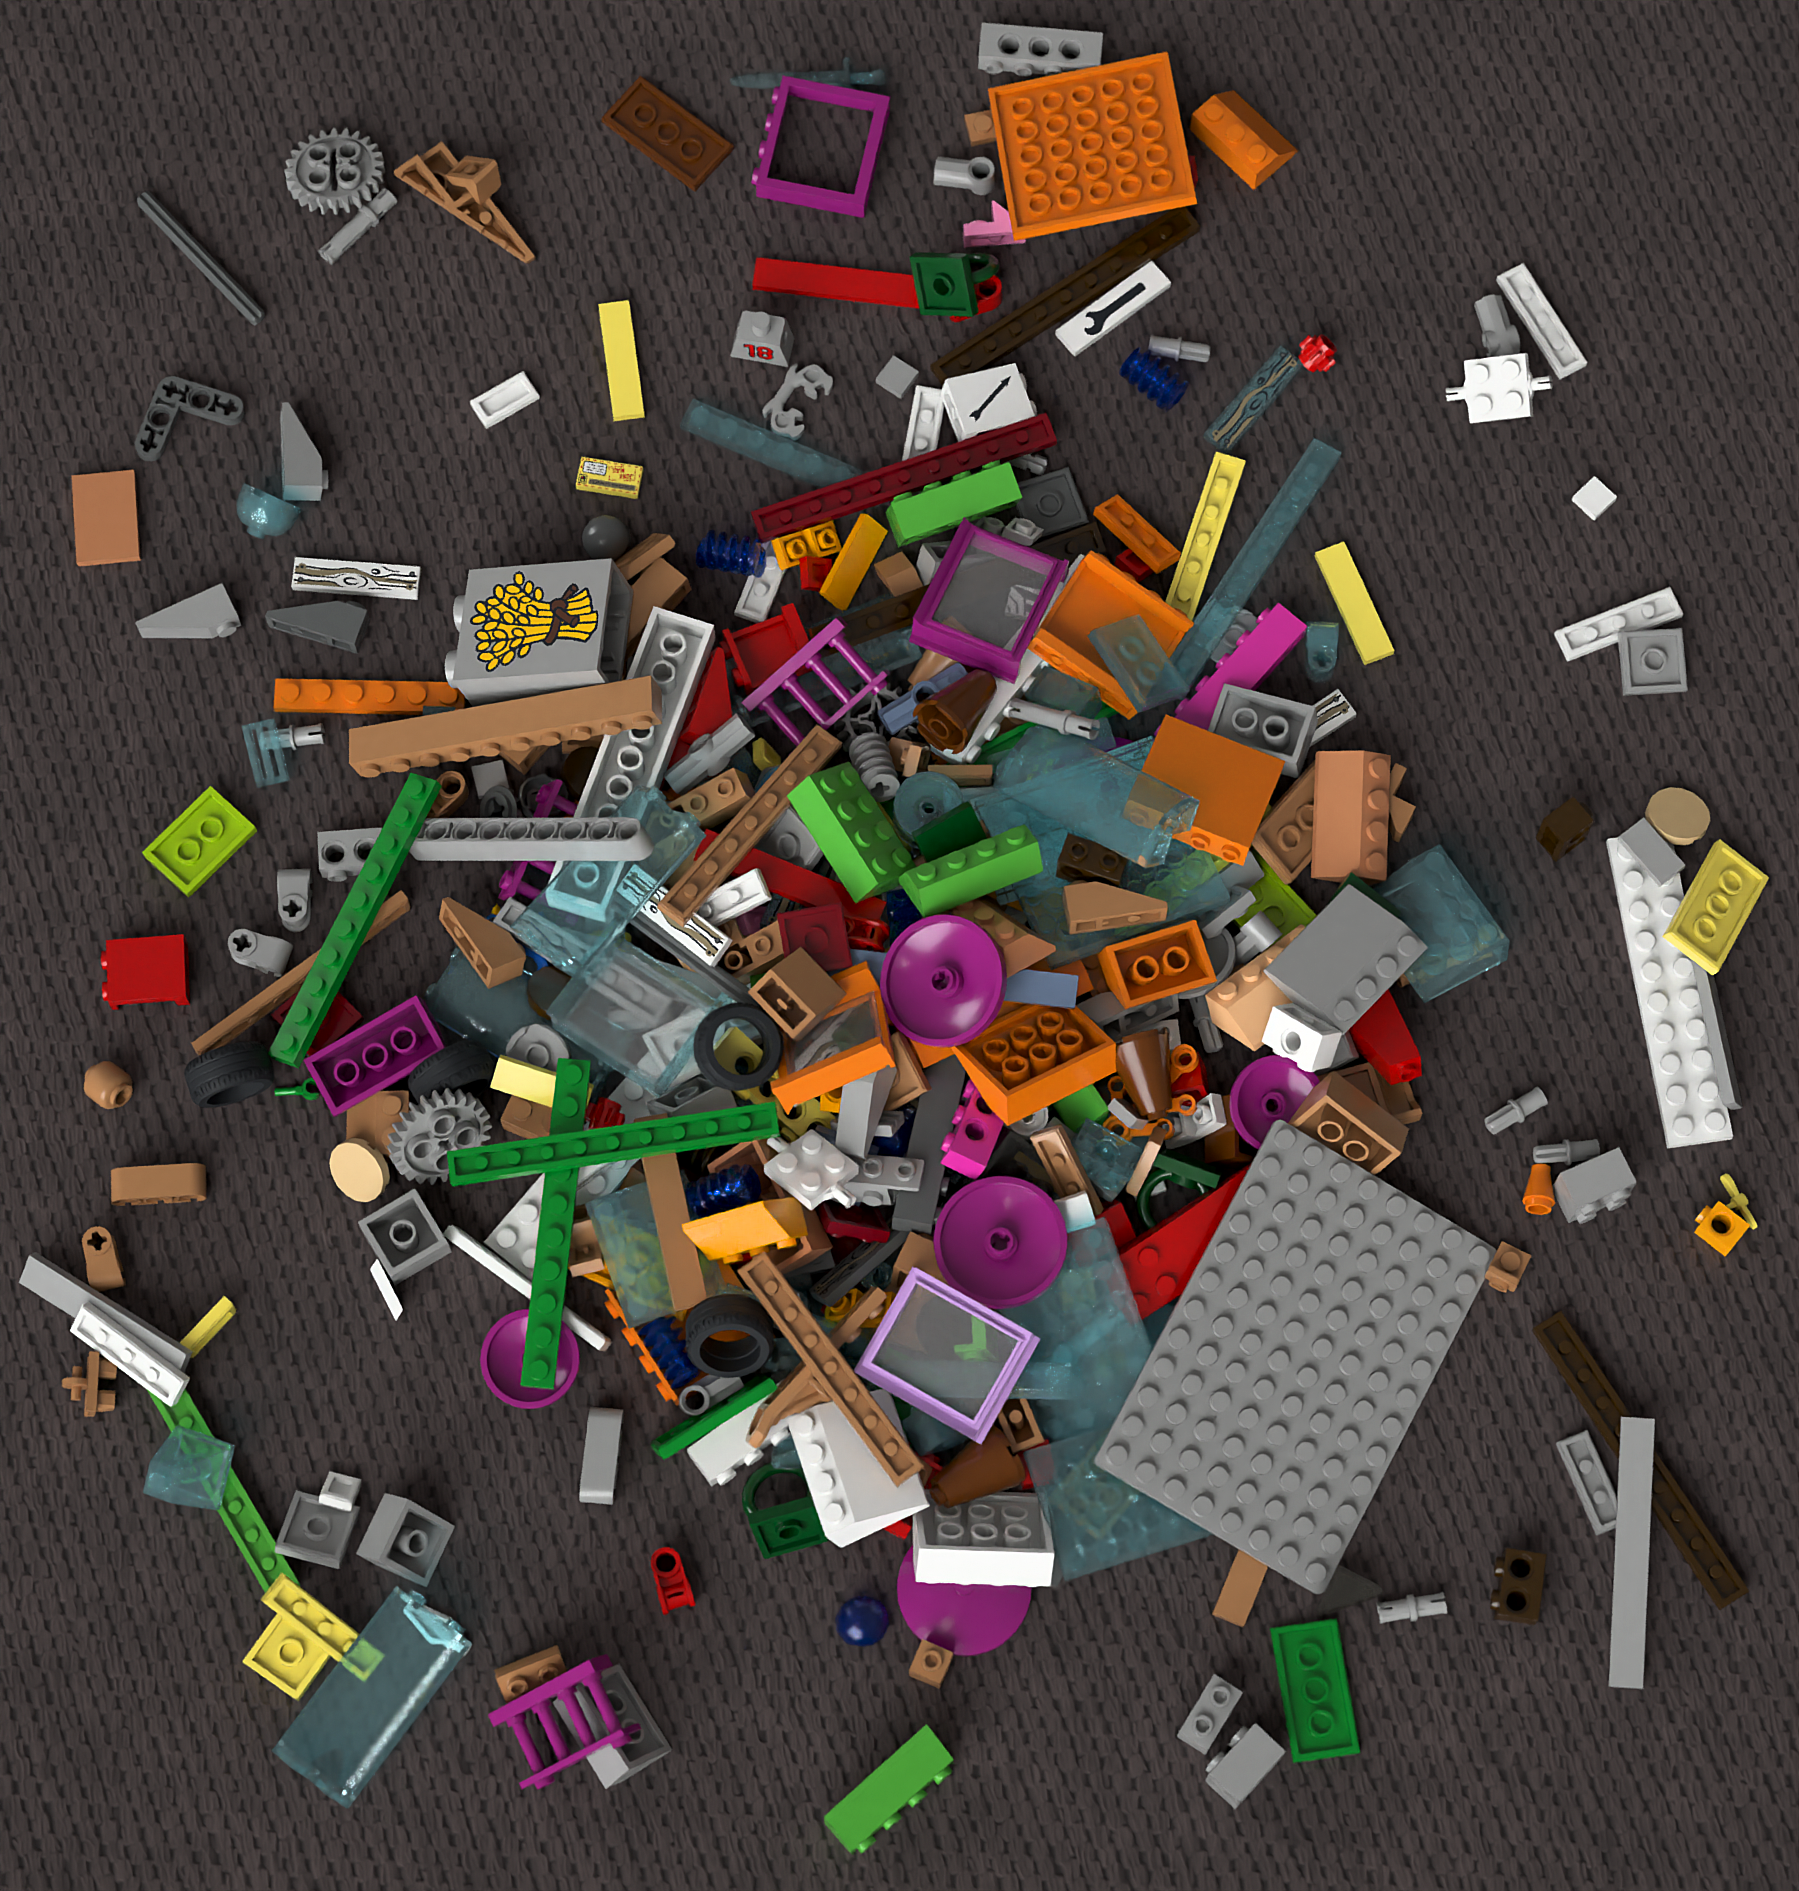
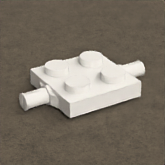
[1446,353,1553,423]
[764,1129,859,1210]

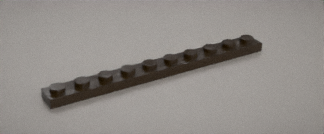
[930,206,1200,386]
[808,522,1106,659]
[1532,1311,1749,1611]

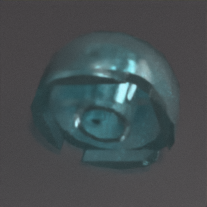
[236,483,301,540]

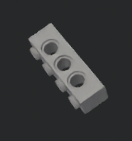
[978,23,1103,77]

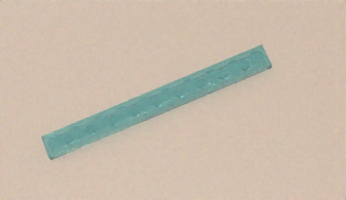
[1155,438,1341,701]

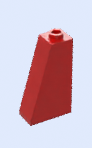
[1349,989,1422,1085]

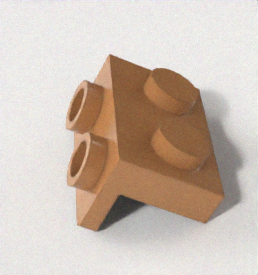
[494,1645,567,1703]

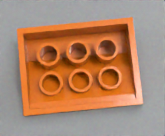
[951,1004,1116,1126]

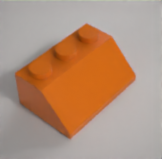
[1190,90,1298,190]
[1097,920,1217,1010]

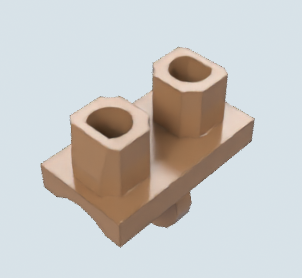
[62,1351,117,1417]

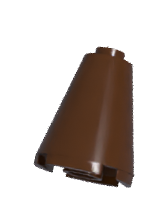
[913,669,997,754]
[1116,1027,1172,1121]
[929,1425,1026,1509]

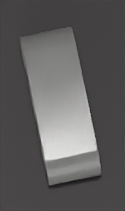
[579,1407,624,1505]

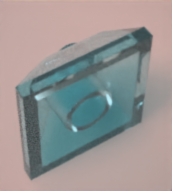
[143,1426,235,1510]

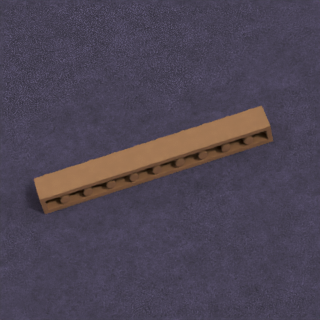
[349,675,663,777]

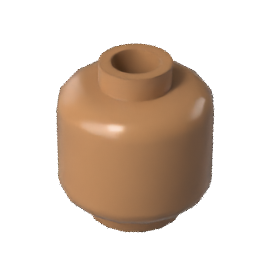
[84,1061,133,1109]

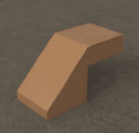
[874,552,923,598]
[1388,763,1416,843]
[569,1202,605,1277]

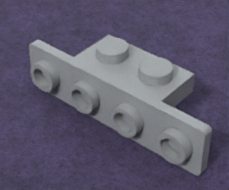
[1151,851,1264,940]
[831,1154,925,1206]

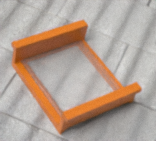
[770,961,896,1115]

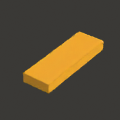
[819,514,888,610]

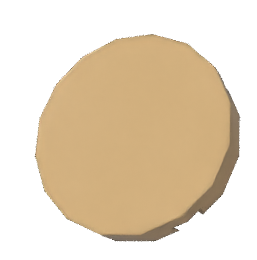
[1645,787,1710,845]
[329,1138,390,1202]

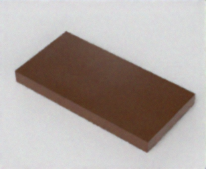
[601,75,734,192]

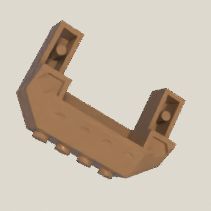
[639,767,800,985]

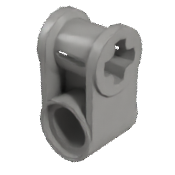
[277,869,312,932]
[228,929,293,977]

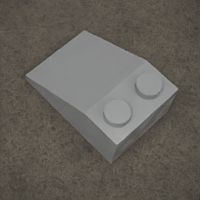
[1208,683,1318,778]

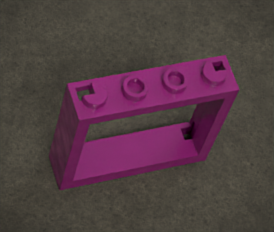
[752,76,890,218]

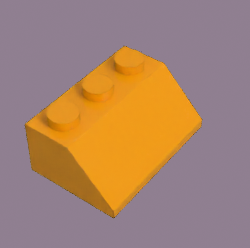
[682,1197,808,1265]

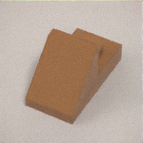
[445,155,501,205]
[889,737,931,779]

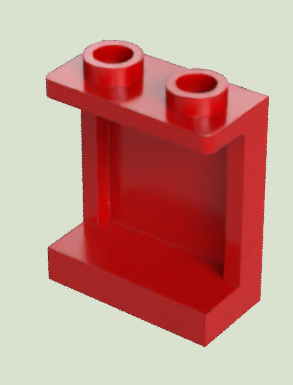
[719,603,813,696]
[101,934,190,1010]

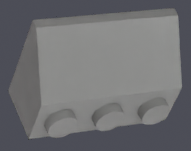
[553,1664,672,1789]

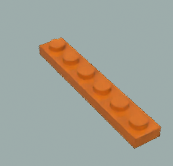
[274,678,466,715]

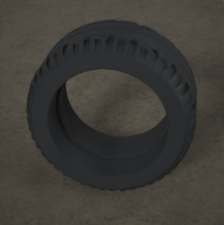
[693,1002,784,1091]
[408,1040,496,1105]
[184,1041,275,1108]
[685,1294,774,1378]

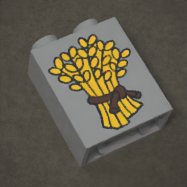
[445,558,633,707]

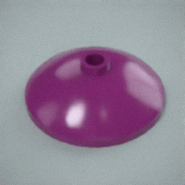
[1229,1055,1320,1150]
[480,1309,580,1409]

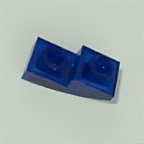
[886,889,922,947]

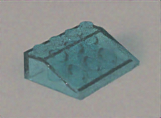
[1373,844,1510,1003]
[585,1169,728,1329]

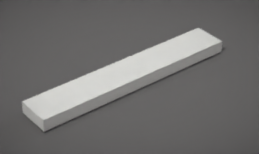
[443,1225,612,1351]

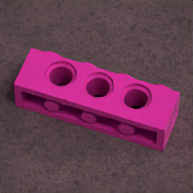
[940,1078,1004,1180]

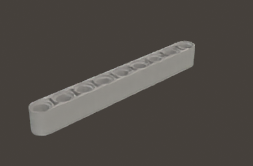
[409,817,655,861]

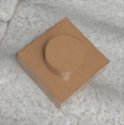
[964,110,997,146]

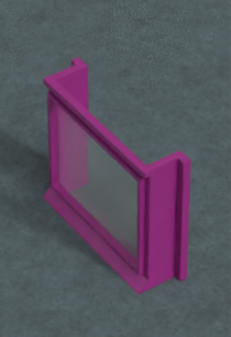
[909,517,1069,684]

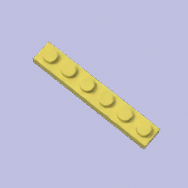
[1165,452,1246,632]

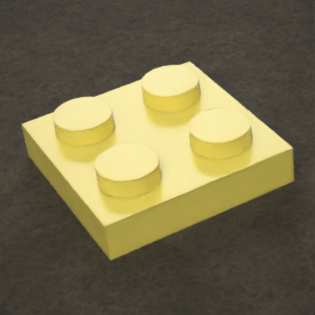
[242,1614,331,1701]

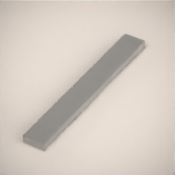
[1609,1417,1655,1689]

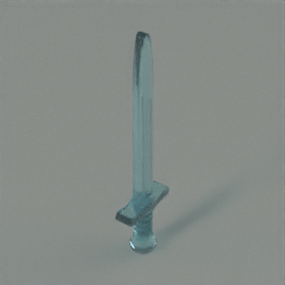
[730,57,886,89]

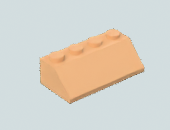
[1205,924,1305,1051]

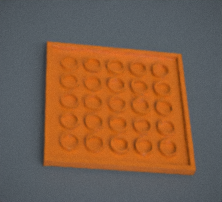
[988,52,1197,241]

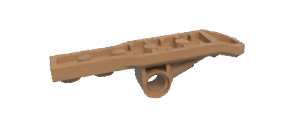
[745,1286,887,1448]

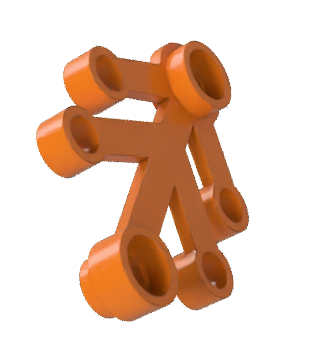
[1101,1044,1199,1147]

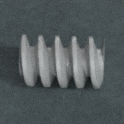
[849,732,900,802]

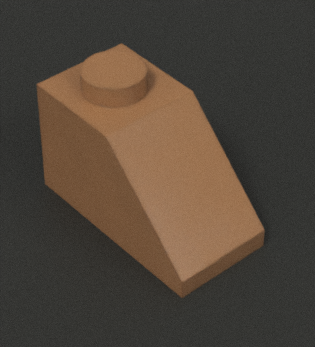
[988,1380,1044,1455]

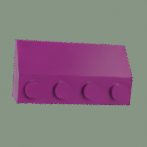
[303,995,446,1117]

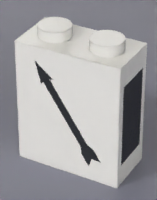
[940,363,1037,442]

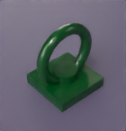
[909,252,1000,317]
[1136,1147,1223,1230]
[742,1459,829,1559]

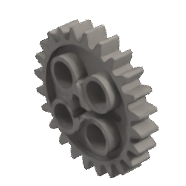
[284,128,386,215]
[387,1088,492,1185]

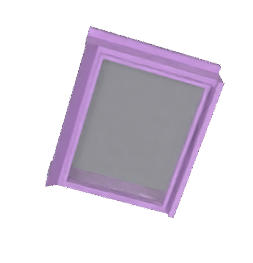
[854,1267,1041,1445]

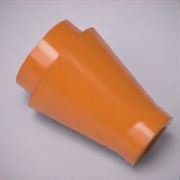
[1522,1164,1555,1215]

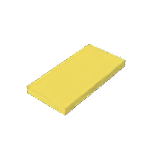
[1662,839,1769,975]

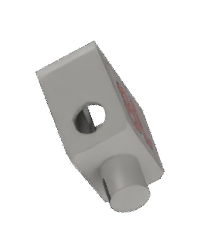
[730,311,794,367]

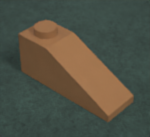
[1062,880,1168,935]
[439,897,526,989]

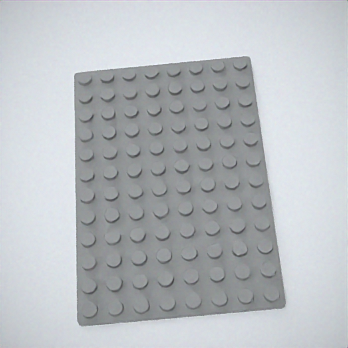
[1094,1120,1497,1594]

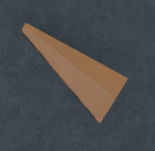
[394,141,535,264]

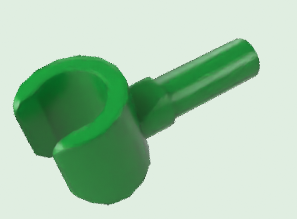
[275,1078,320,1100]

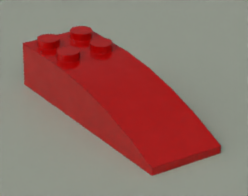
[1091,1163,1251,1326]

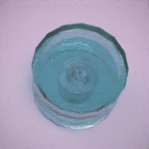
[892,771,964,848]

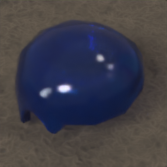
[835,1595,889,1647]

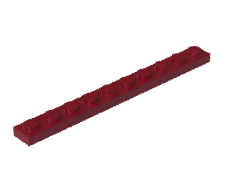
[751,413,1057,544]

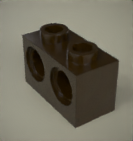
[1536,796,1594,862]
[1056,833,1130,888]
[1490,1548,1547,1625]

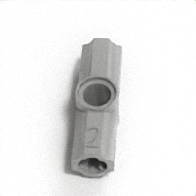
[1474,294,1521,358]
[663,713,755,796]

